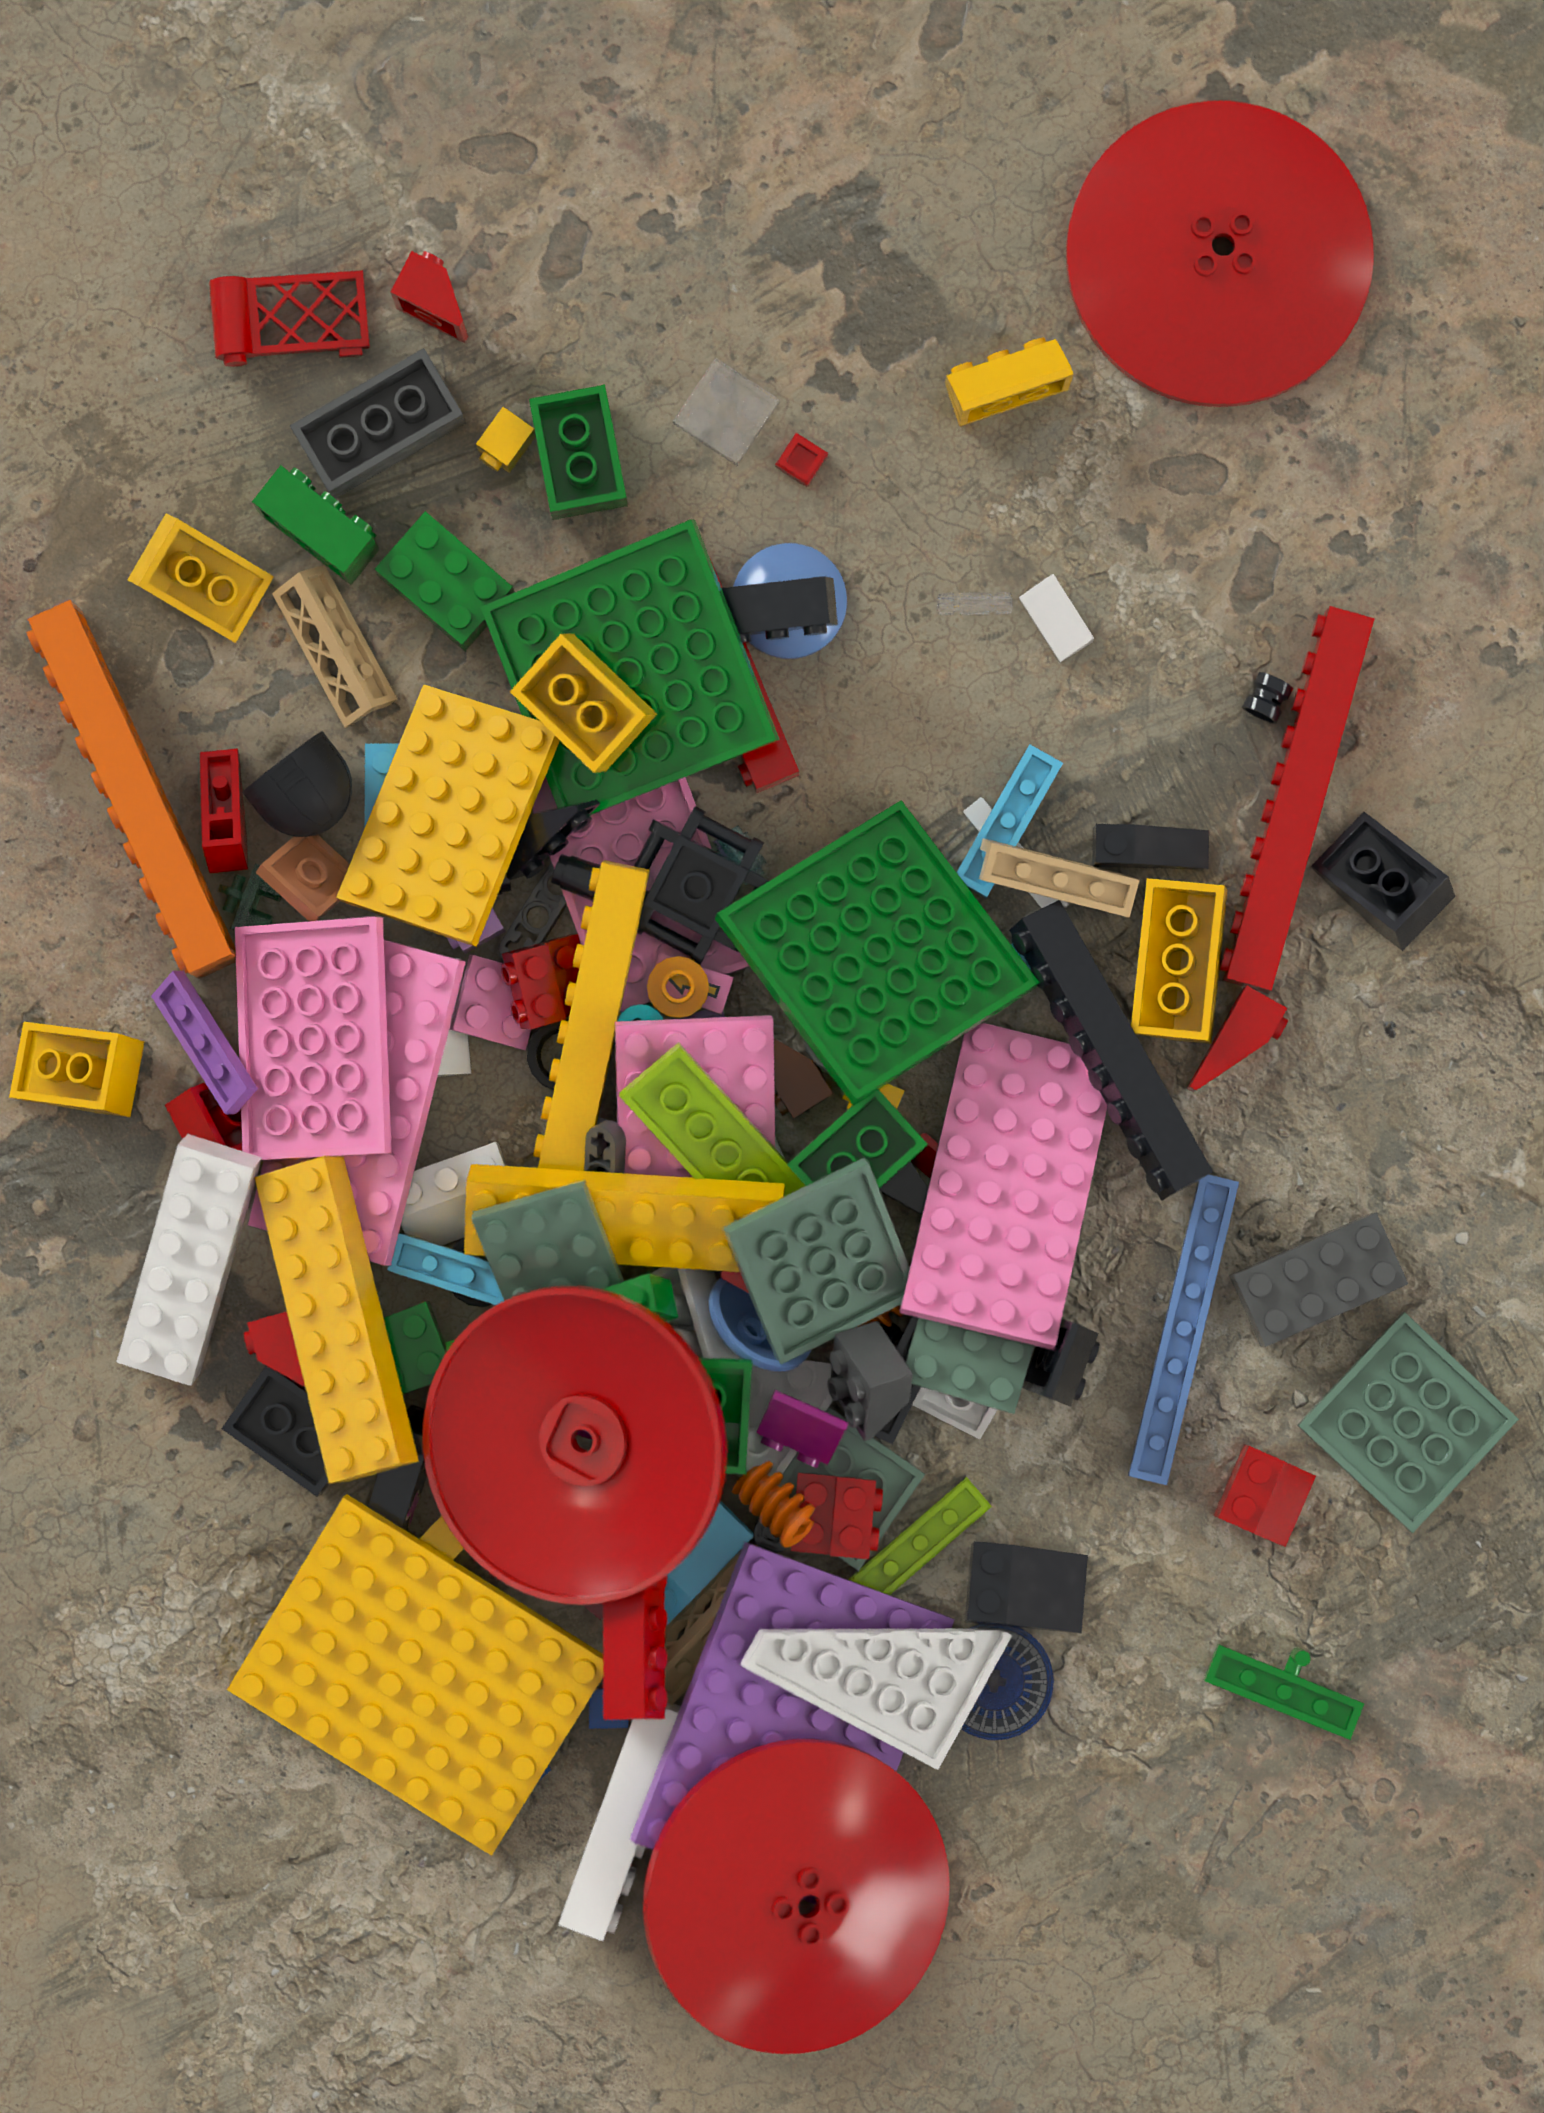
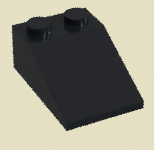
[1311,812,1456,951]
[1022,1319,1100,1407]
[965,1541,1088,1634]

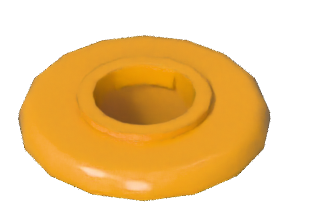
[647,956,709,1018]

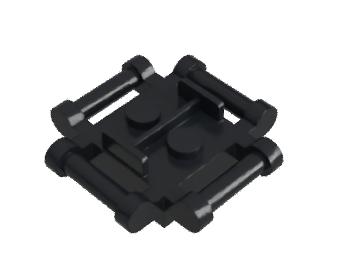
[634,806,770,965]

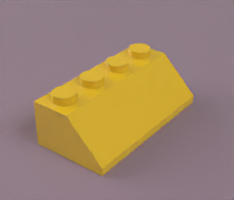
[1131,878,1228,1044]

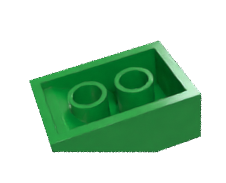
[698,1357,752,1474]

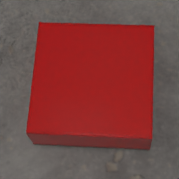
[775,433,828,487]

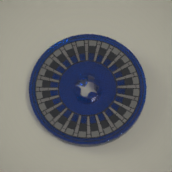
[961,1624,1054,1740]

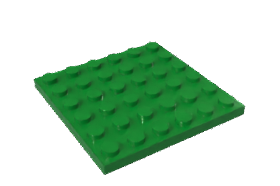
[480,519,780,816]
[715,800,1040,1106]

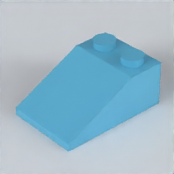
[665,1501,754,1626]

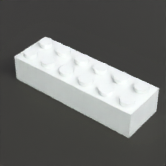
[117,1134,262,1386]
[558,1703,681,1941]

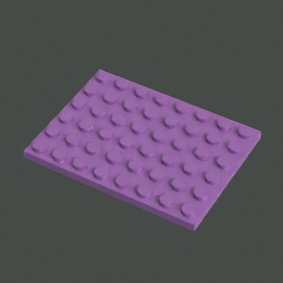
[630,1542,954,1904]

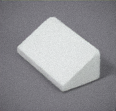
[1019,574,1094,662]

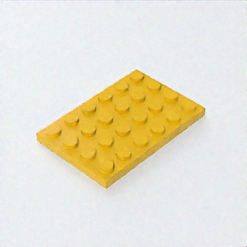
[336,684,560,947]

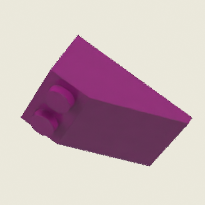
[756,1389,849,1468]

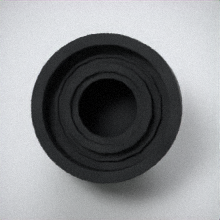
[242,731,352,837]

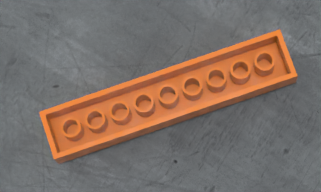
[26,600,236,979]

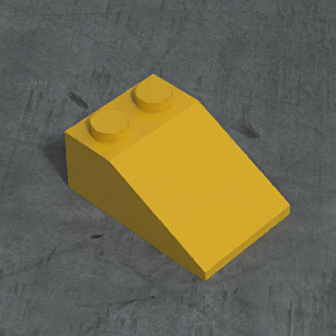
[127,513,274,643]
[9,1022,145,1118]

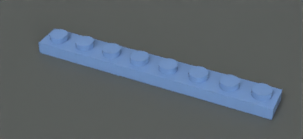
[1128,1175,1239,1485]

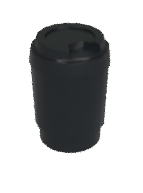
[551,854,601,902]

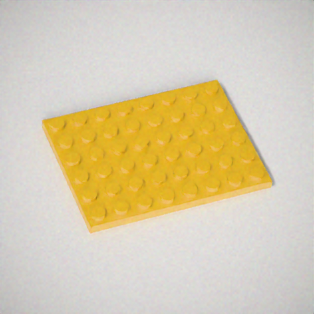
[227,1494,603,1856]

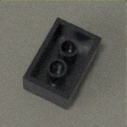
[221,1366,329,1497]

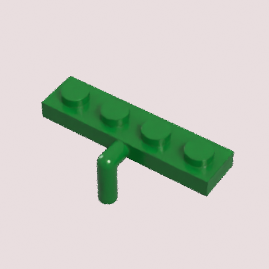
[1203,1644,1364,1740]

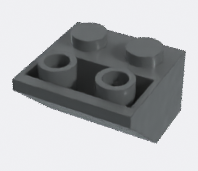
[827,1321,913,1441]

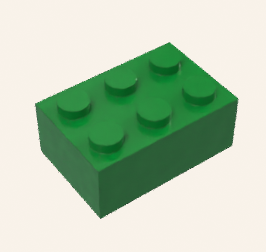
[529,384,628,520]
[252,465,380,585]
[374,511,515,651]
[787,1089,928,1189]
[384,1301,447,1395]

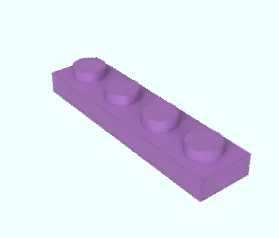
[151,971,258,1114]

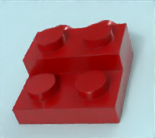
[501,934,581,1030]
[791,1472,883,1559]

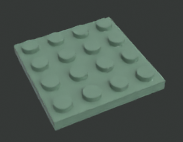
[723,1158,910,1364]
[1297,1312,1519,1533]

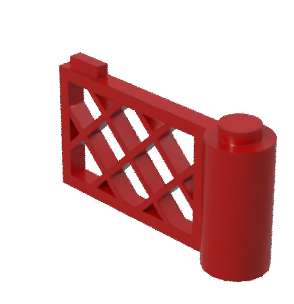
[209,270,370,367]

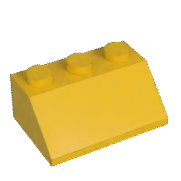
[945,337,1074,426]

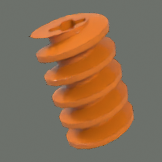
[731,1461,815,1548]

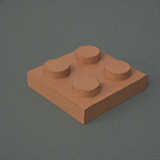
[256,835,350,921]

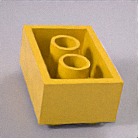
[510,634,657,773]

